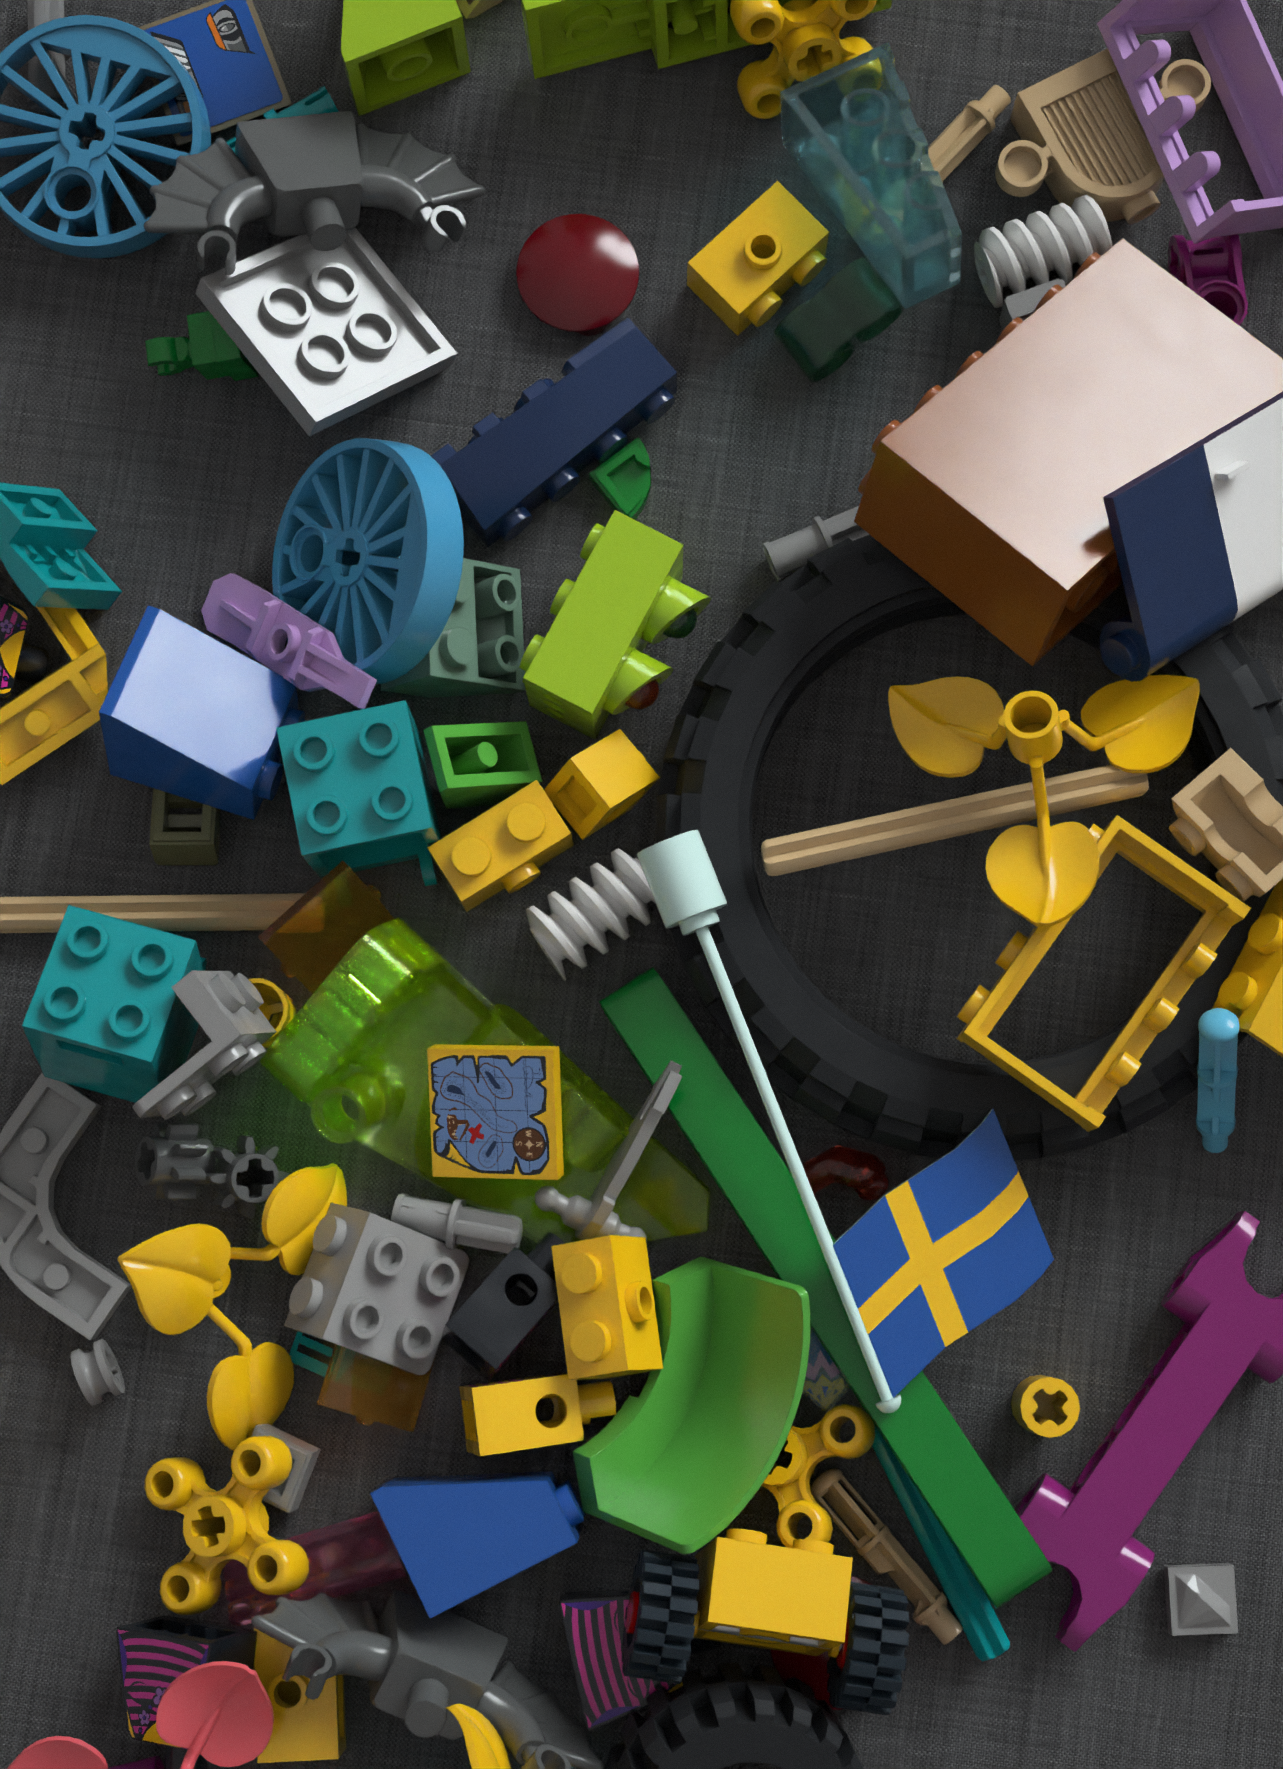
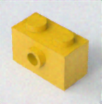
[687,181,829,336]
[427,780,574,912]
[551,1235,663,1380]
[253,1628,346,1763]

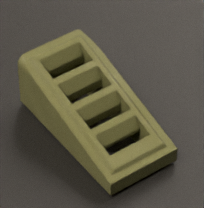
[149,788,220,866]

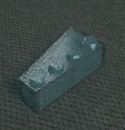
[780,42,962,309]

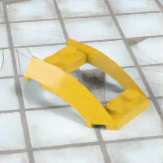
[0,607,108,785]

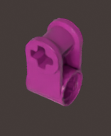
[1168,234,1248,326]

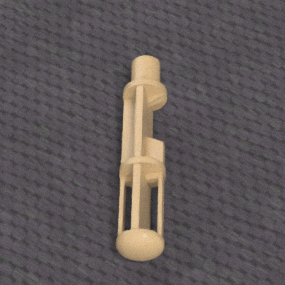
[867,85,1011,236]
[810,1469,963,1645]

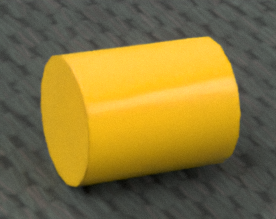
[1011,1375,1080,1438]

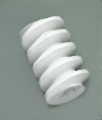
[974,195,1113,308]
[526,848,656,981]

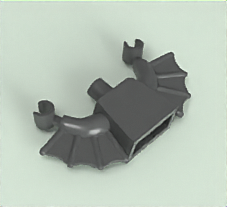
[144,111,485,276]
[251,1589,604,1769]

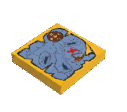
[427,1044,564,1180]

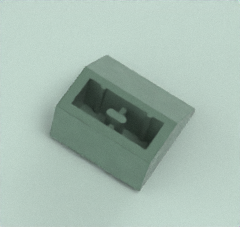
[381,558,526,698]

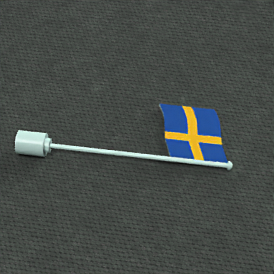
[637,830,1054,1413]

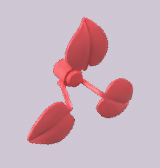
[7,1661,274,1769]

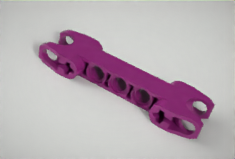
[1014,1211,1283,1652]

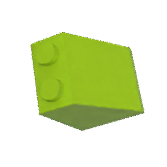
[341,0,471,116]

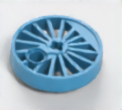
[0,15,211,259]
[272,438,464,684]

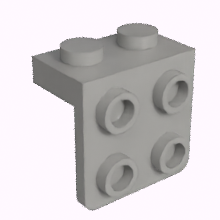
[132,970,277,1120]
[284,1203,469,1375]

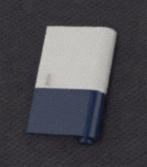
[1100,392,1283,682]

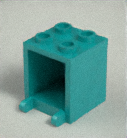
[276,700,442,905]
[22,905,207,1103]

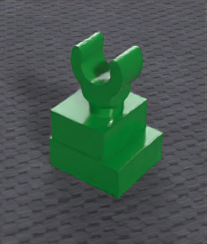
[145,311,259,381]

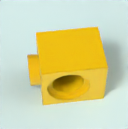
[544,729,660,840]

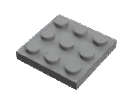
[195,227,457,436]

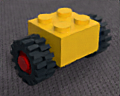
[621,1529,909,1715]

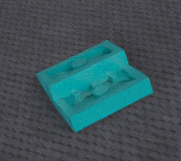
[0,483,122,610]

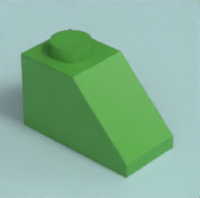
[423,721,542,809]

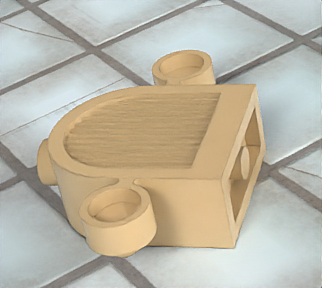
[995,48,1211,224]

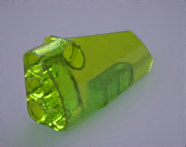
[260,917,710,1243]

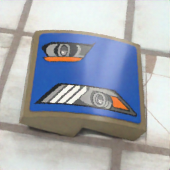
[138,0,292,147]

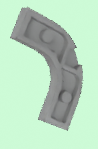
[0,1073,132,1341]

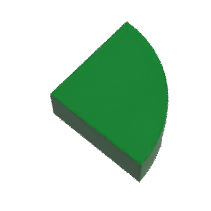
[589,437,651,520]

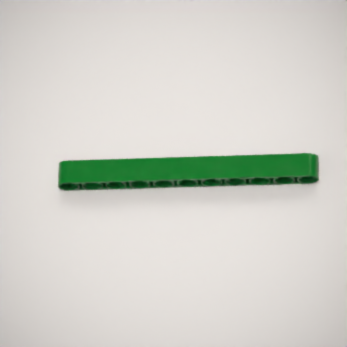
[599,967,1053,1609]

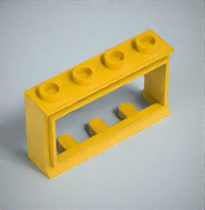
[956,815,1251,1132]

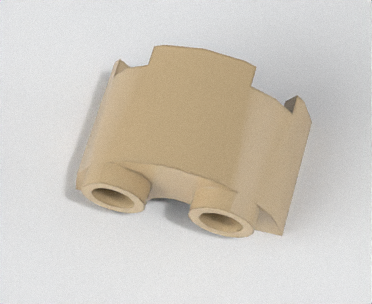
[1169,748,1283,902]

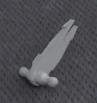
[534,1061,682,1242]

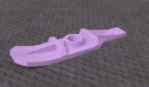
[201,573,377,709]

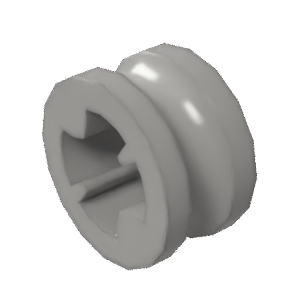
[70,1339,125,1406]

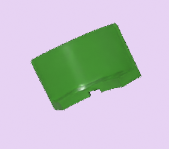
[573,1256,810,1554]

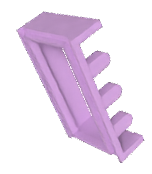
[1097,0,1283,244]

